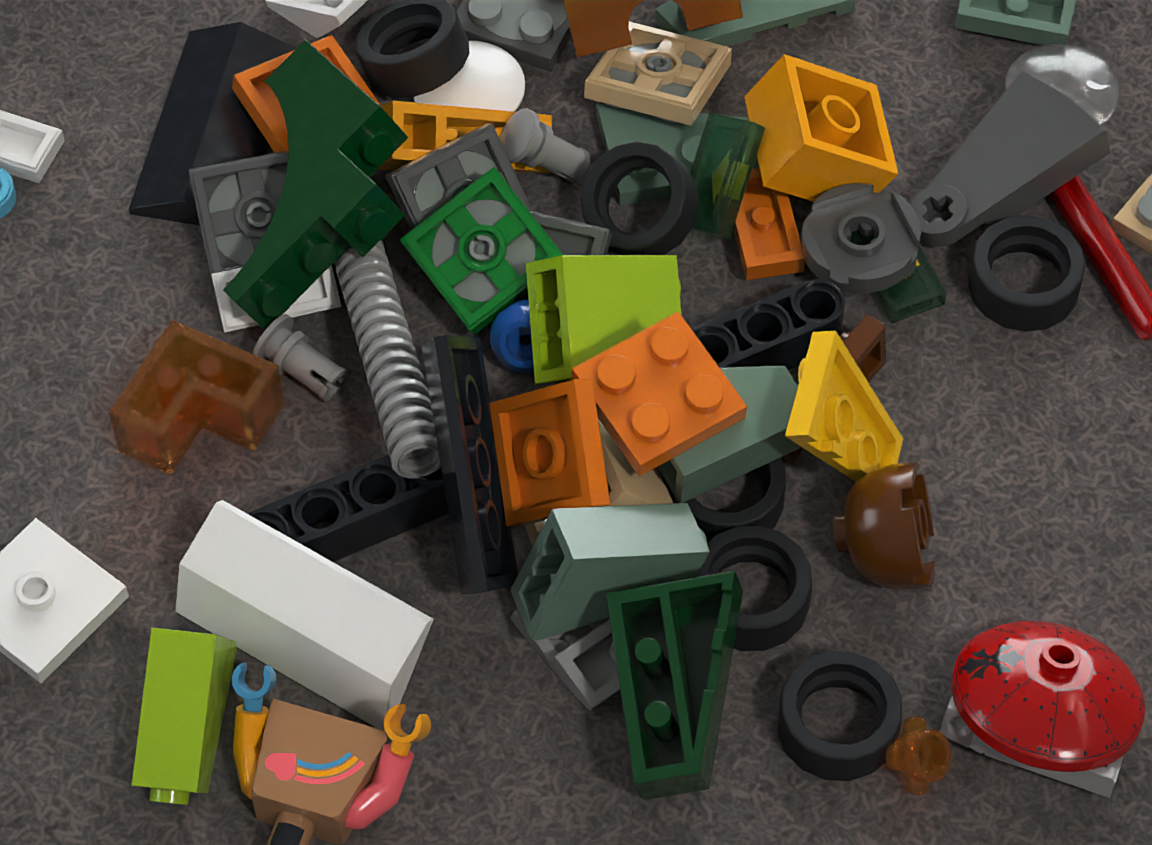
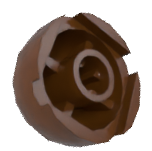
[833,461,935,589]

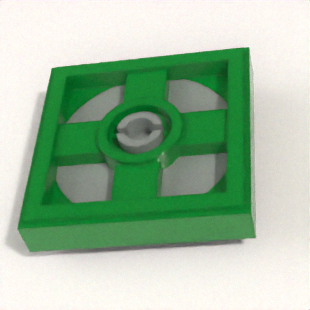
[400,167,563,335]

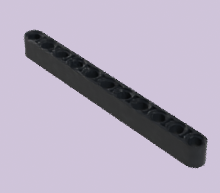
[248,279,845,562]

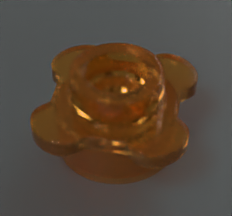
[886,716,951,795]

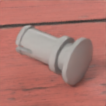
[500,108,590,184]
[251,314,348,402]

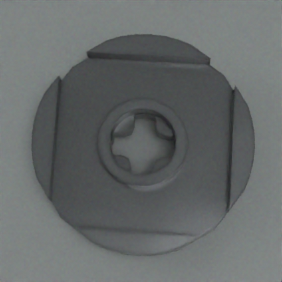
[801,183,921,297]

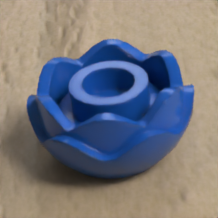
[490,300,534,374]

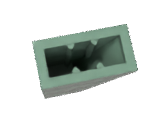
[657,366,801,503]
[510,503,710,640]

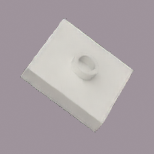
[0,518,129,684]

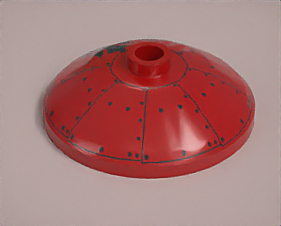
[951,621,1145,772]

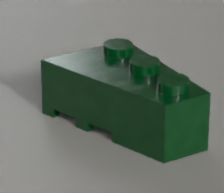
[606,571,743,800]

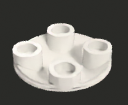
[413,41,525,112]

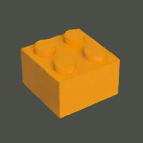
[744,54,899,202]

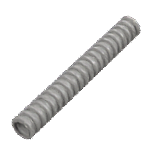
[334,240,441,478]

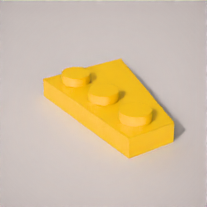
[785,331,904,482]

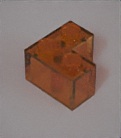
[109,320,285,475]

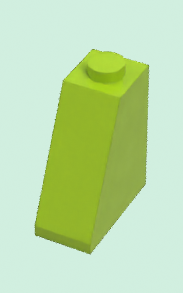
[526,255,682,384]
[132,627,237,805]

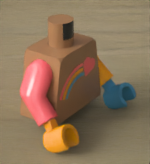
[232,662,431,845]

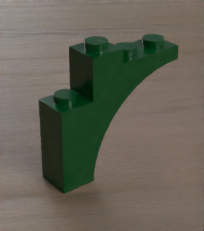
[223,39,409,330]

